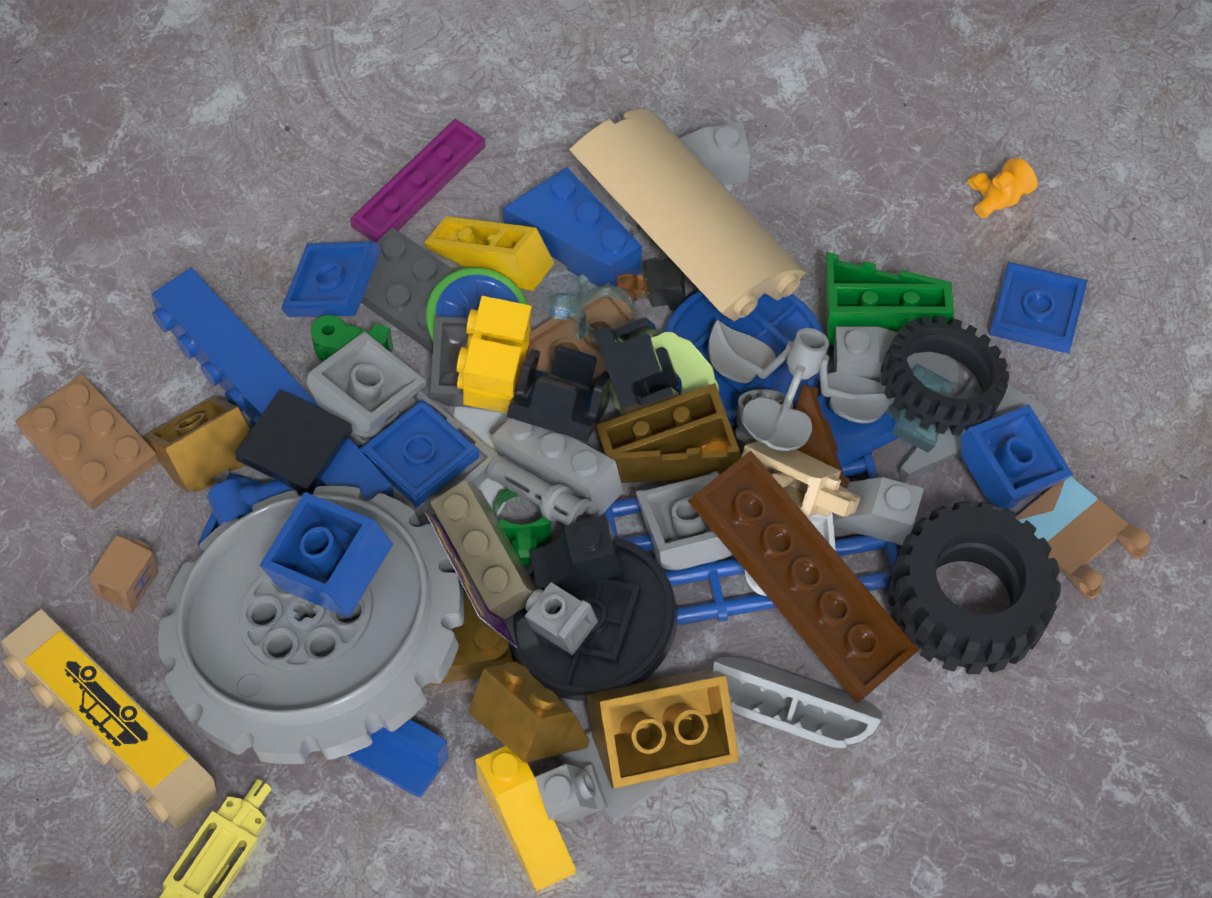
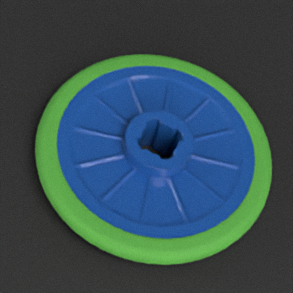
[426,267,528,341]

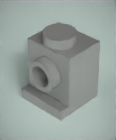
[525,582,598,655]
[535,764,608,823]

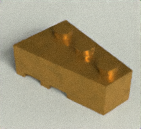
[596,383,742,483]

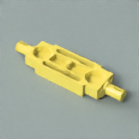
[159,779,272,898]

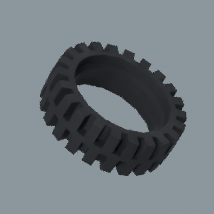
[880,316,1009,435]

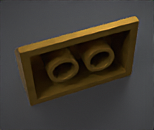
[585,669,740,789]

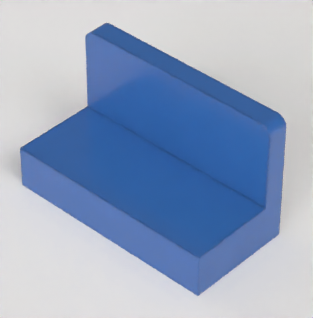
[348,719,449,798]

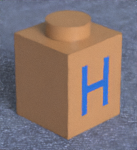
[89,535,158,612]

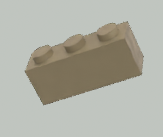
[430,480,536,620]

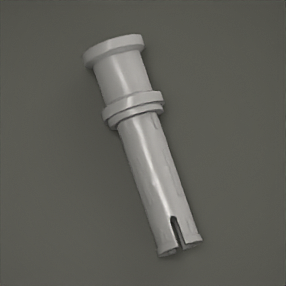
[487,455,599,525]

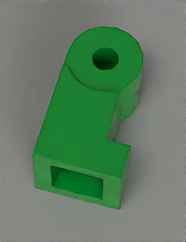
[310,315,394,362]

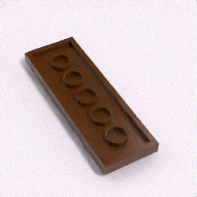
[688,451,919,703]

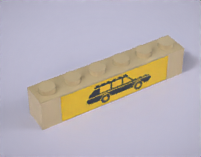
[1,609,218,830]

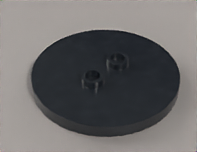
[505,538,678,701]

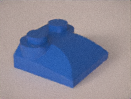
[960,404,1073,509]

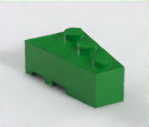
[824,252,954,345]

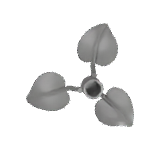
[708,320,895,451]

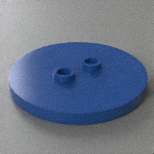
[664,290,826,427]

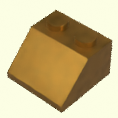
[143,395,250,492]
[468,662,590,762]

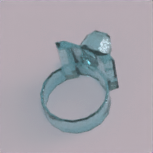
[549,274,636,341]

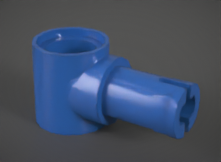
[207,480,296,525]

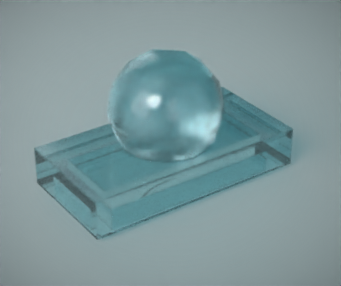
[892,364,953,453]

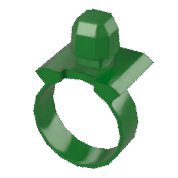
[493,489,552,566]

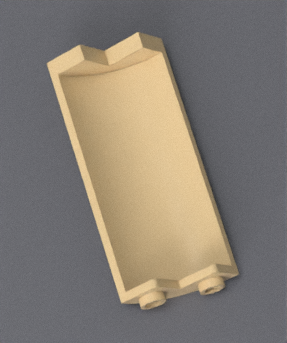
[569,109,807,321]

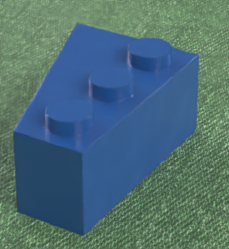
[503,167,642,290]

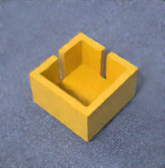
[457,296,532,414]

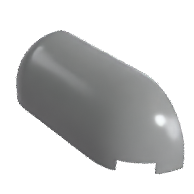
[713,657,883,748]

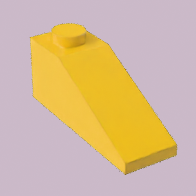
[424,216,555,291]
[475,746,576,892]

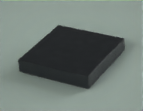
[235,389,353,494]

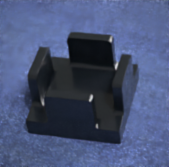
[594,317,679,414]
[507,346,611,442]

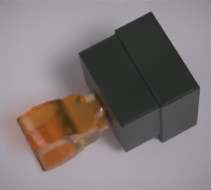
[617,258,686,311]

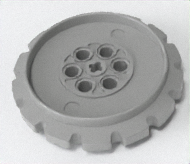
[158,486,464,764]

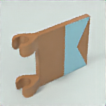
[1015,477,1150,600]

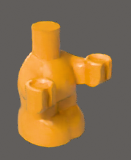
[968,157,1038,219]

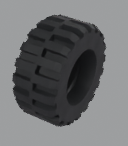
[887,501,1061,674]

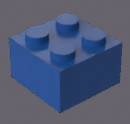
[259,492,393,618]

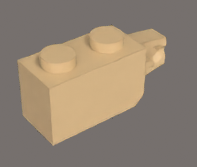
[741,441,860,517]

